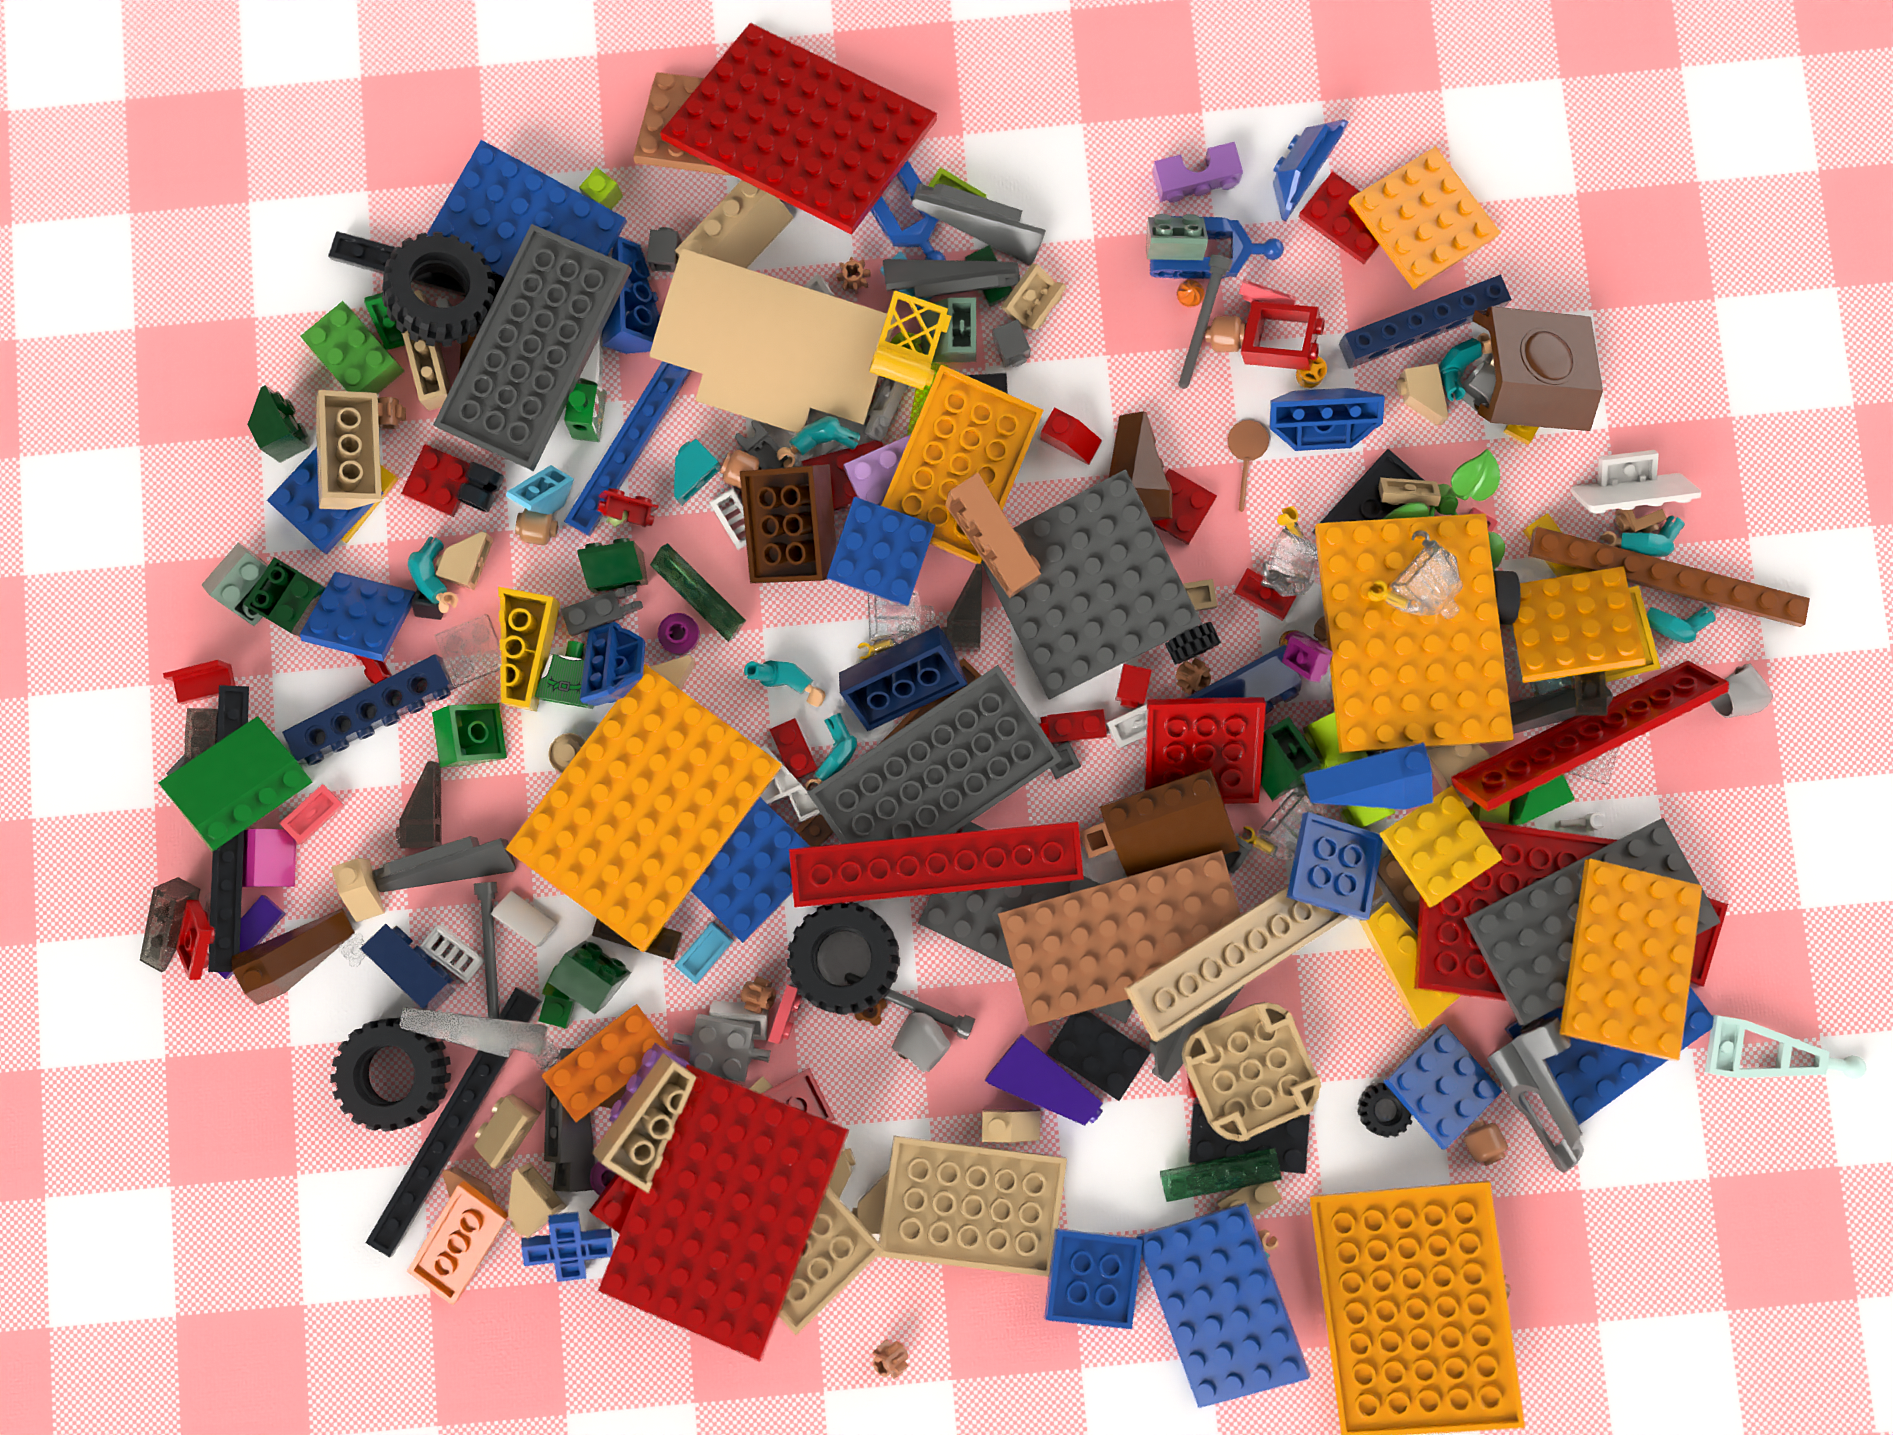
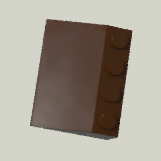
[740,464,837,584]
[1100,767,1240,877]

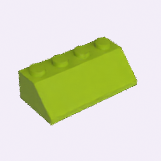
[1302,712,1396,828]

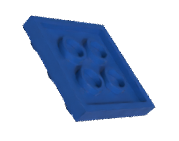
[266,447,384,555]
[826,496,935,607]
[300,571,415,661]
[1287,812,1383,920]
[1383,1024,1503,1149]
[1044,1228,1143,1330]

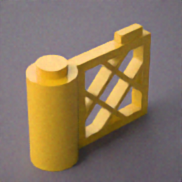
[869,291,951,390]

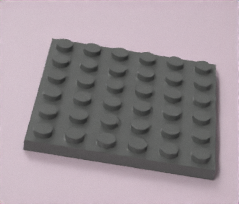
[981,470,1203,700]

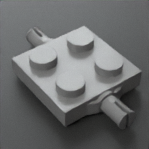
[672,1014,771,1082]

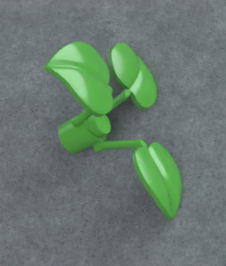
[1383,449,1505,570]

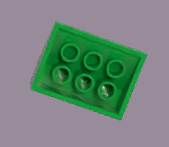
[158,716,312,852]

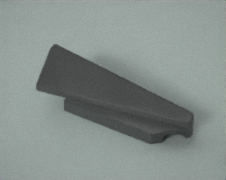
[912,183,1046,266]
[883,259,1020,299]
[1509,678,1613,734]
[372,836,516,892]
[1149,985,1245,1083]
[544,1048,595,1192]

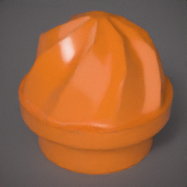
[1176,280,1204,307]

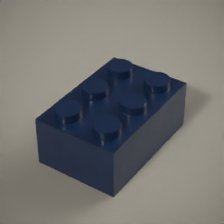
[360,923,456,1015]

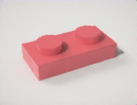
[1239,279,1296,305]
[279,784,344,845]
[768,984,803,1044]

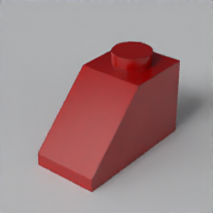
[1040,407,1102,465]

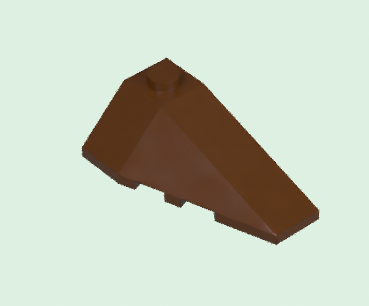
[1108,411,1172,521]
[232,908,355,1005]

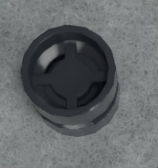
[455,462,505,513]

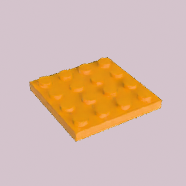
[1349,146,1501,290]
[1512,566,1645,683]

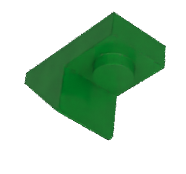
[364,292,405,350]
[538,965,576,1029]

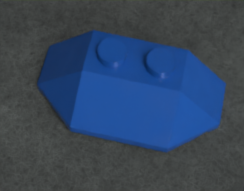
[1273,119,1349,222]
[1269,388,1385,451]
[580,622,646,706]

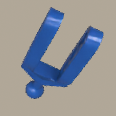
[870,160,946,260]
[1150,216,1284,279]

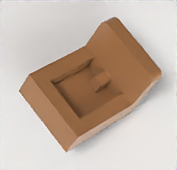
[1615,509,1667,533]

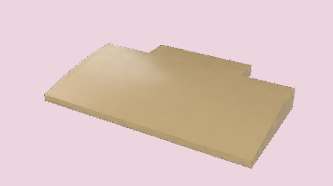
[649,248,896,433]

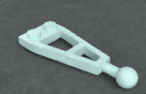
[1704,1014,1867,1079]

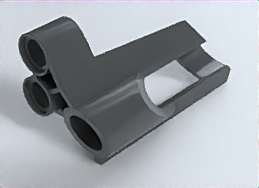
[1487,1016,1584,1173]

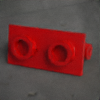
[597,488,659,528]

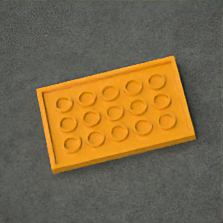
[881,365,1044,565]
[1560,859,1702,1061]

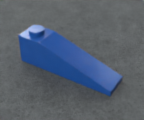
[602,236,661,354]
[1303,743,1433,810]

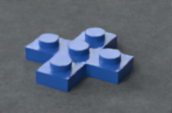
[521,1212,614,1282]

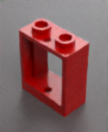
[1240,301,1325,371]

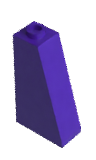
[985,1034,1103,1126]

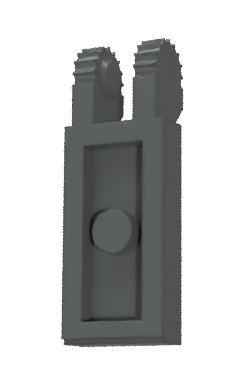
[560,585,643,637]

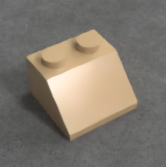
[473,1094,541,1169]
[508,1162,567,1239]

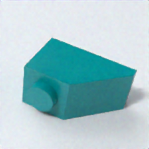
[674,438,721,506]

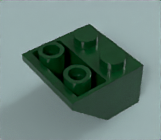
[247,385,309,463]
[577,538,648,593]
[243,557,326,638]
[1260,716,1321,802]
[547,940,632,1014]

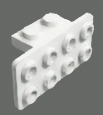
[1571,450,1702,513]

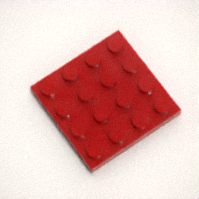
[1144,697,1266,804]

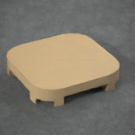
[1182,1002,1322,1141]

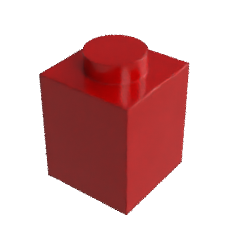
[1115,664,1152,709]

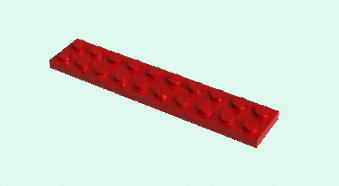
[1451,660,1729,811]
[789,821,1084,908]

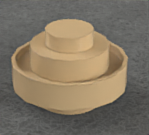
[548,733,586,773]

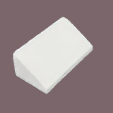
[491,891,557,947]
[709,1001,769,1040]

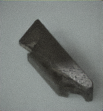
[399,1007,548,1058]

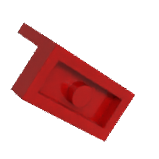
[163,660,236,705]

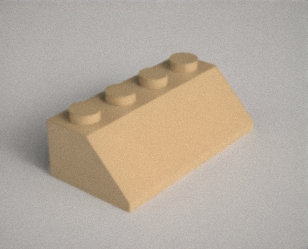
[675,180,794,269]
[316,390,382,510]

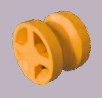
[1295,356,1327,389]

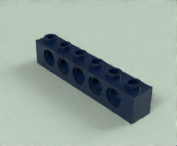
[1338,274,1512,369]
[282,654,457,766]

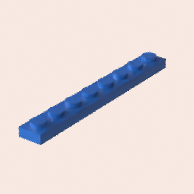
[564,361,692,537]

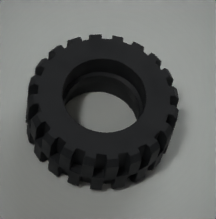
[382,232,495,347]
[787,902,900,1015]
[330,1017,451,1132]

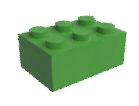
[300,301,405,394]

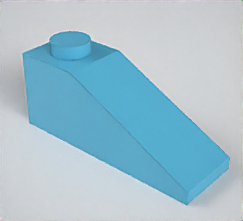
[506,465,574,515]

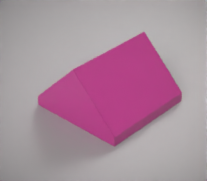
[242,829,296,888]

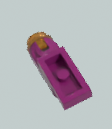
[1279,630,1333,683]

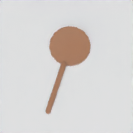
[1227,420,1269,512]

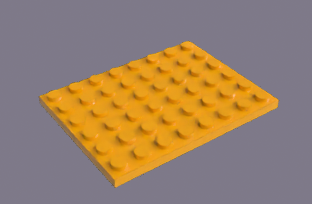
[1315,513,1514,753]
[505,664,783,952]
[1309,1180,1526,1435]

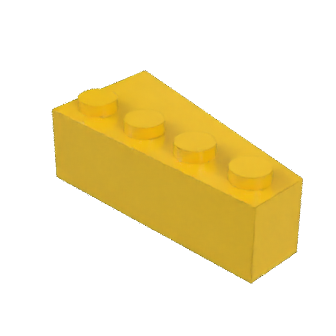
[498,586,561,712]
[1359,902,1461,1029]

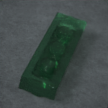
[650,543,746,642]
[1160,1148,1282,1202]

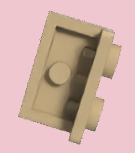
[1000,263,1067,330]

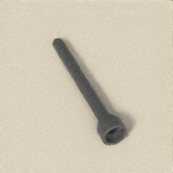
[1179,254,1233,389]
[474,882,500,1020]
[844,972,976,1040]

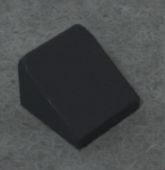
[411,586,447,620]

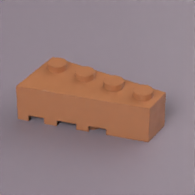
[945,473,1041,598]

